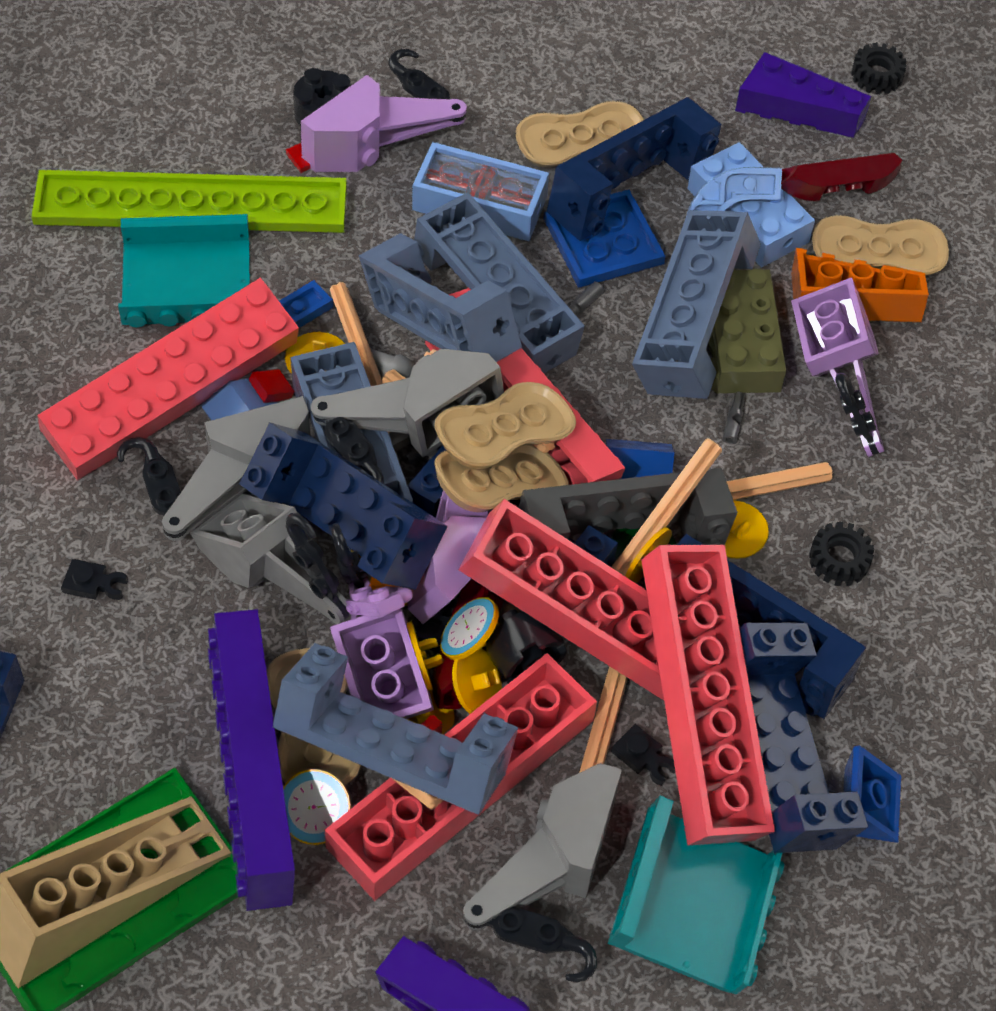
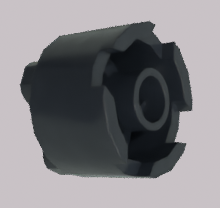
[293,68,351,126]
[484,609,567,684]

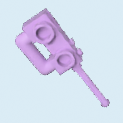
[346,586,413,617]

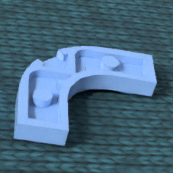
[686,167,782,216]

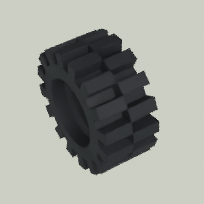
[851,43,907,95]
[809,522,874,586]

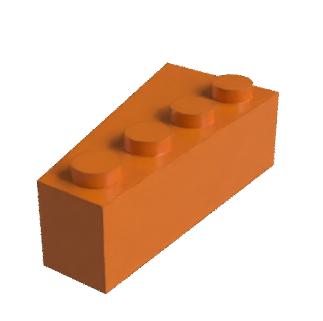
[791,247,929,322]

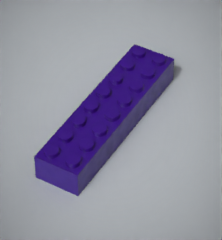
[208,609,295,911]

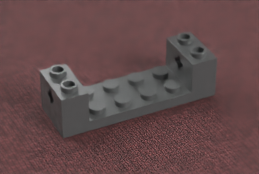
[518,468,738,545]

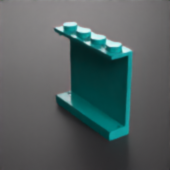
[118,214,250,328]
[608,795,784,995]

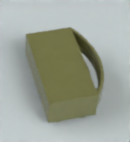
[707,269,786,394]

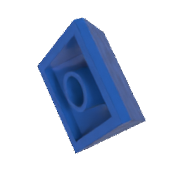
[606,439,675,479]
[843,745,901,843]

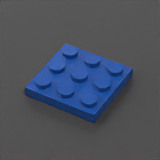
[544,189,665,288]

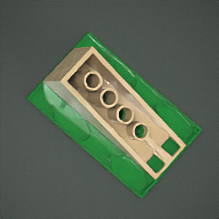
[0,768,238,1011]

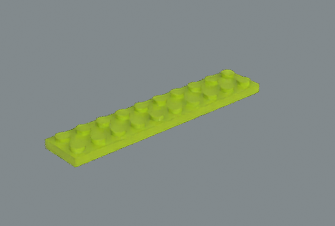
[31,170,347,233]

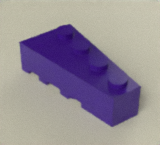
[735,52,872,138]
[375,936,530,1011]

